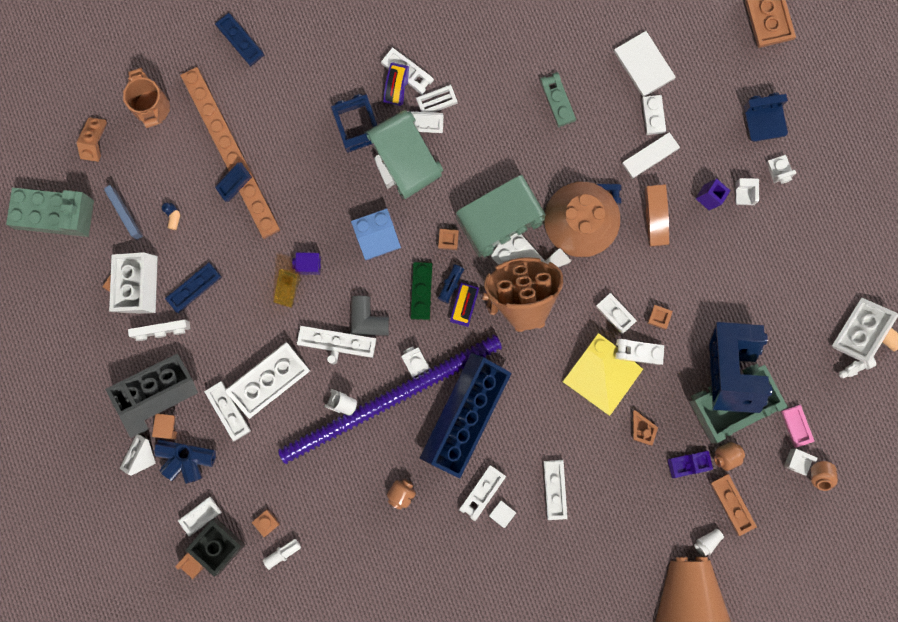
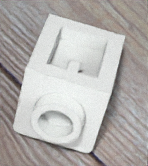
[766,155,796,184]
[401,347,429,377]

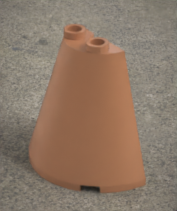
[656,556,731,622]

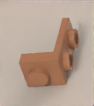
[76,118,107,162]

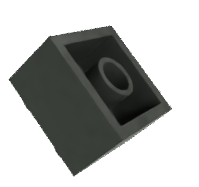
[186,519,245,577]

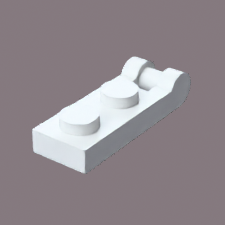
[381,48,434,95]
[615,339,664,365]
[459,465,506,521]

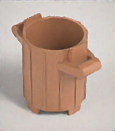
[123,68,170,128]

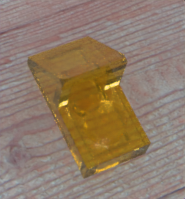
[273,268,301,308]

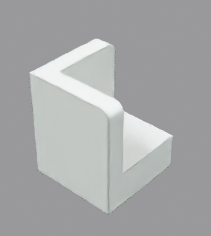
[735,178,759,205]
[784,449,817,475]

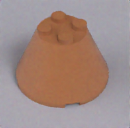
[544,182,620,257]
[484,257,563,332]

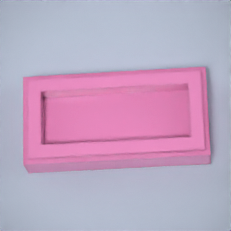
[781,405,815,448]

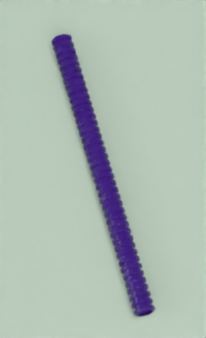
[278,334,502,464]

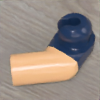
[162,203,180,230]

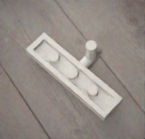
[297,326,377,365]

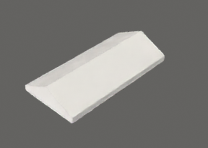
[225,342,310,419]

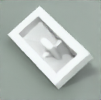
[120,434,156,475]

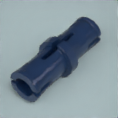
[437,264,464,304]

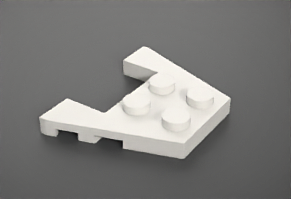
[491,233,571,267]

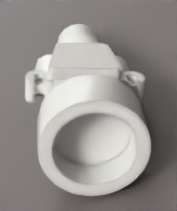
[839,357,876,378]

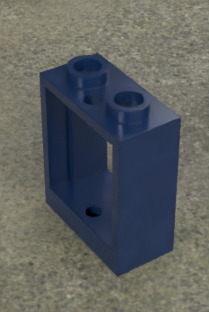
[331,94,377,153]

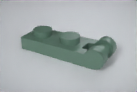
[540,72,576,128]

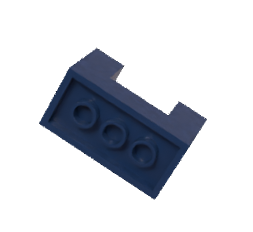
[709,322,772,413]

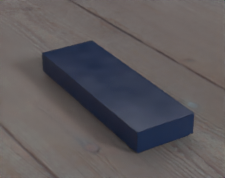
[215,13,265,67]
[165,262,222,314]

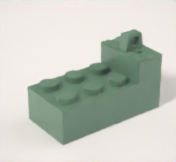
[6,188,94,237]

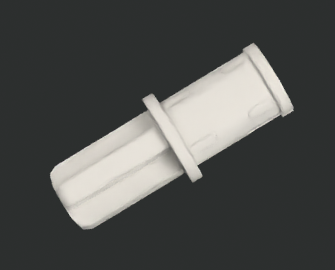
[263,539,301,570]

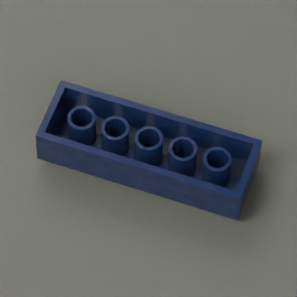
[419,353,512,479]

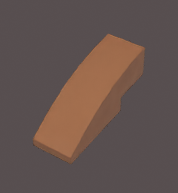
[645,184,669,247]

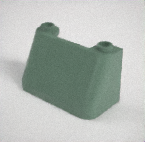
[365,109,444,199]

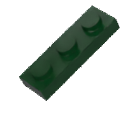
[411,262,433,321]

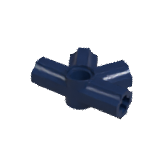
[154,440,216,484]

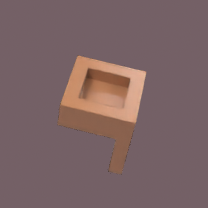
[152,414,177,439]
[175,553,204,579]

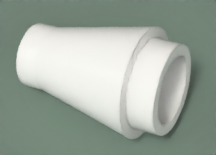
[694,529,724,557]

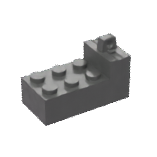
[105,354,198,438]

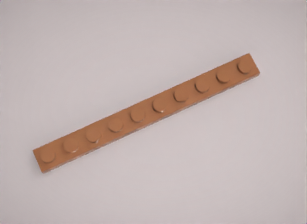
[181,67,281,239]

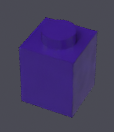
[695,178,731,210]
[292,253,321,275]

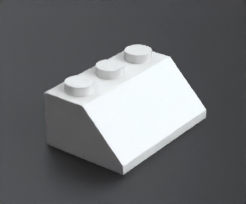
[109,253,158,314]

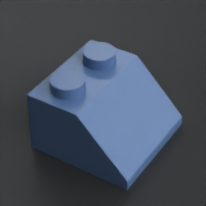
[351,209,401,261]

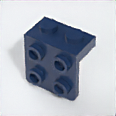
[743,92,788,142]

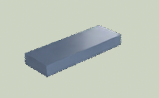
[104,185,143,240]

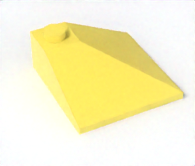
[563,333,643,416]

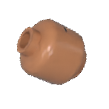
[714,442,745,471]
[811,461,838,491]
[387,479,416,510]

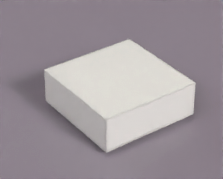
[489,501,516,528]

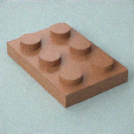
[745,0,796,48]

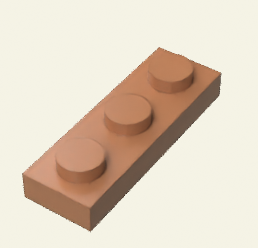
[710,474,757,536]

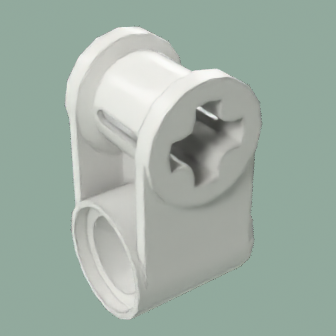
[324,389,357,415]

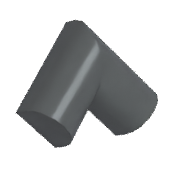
[351,296,389,336]

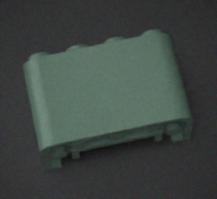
[456,175,546,258]
[689,364,787,443]

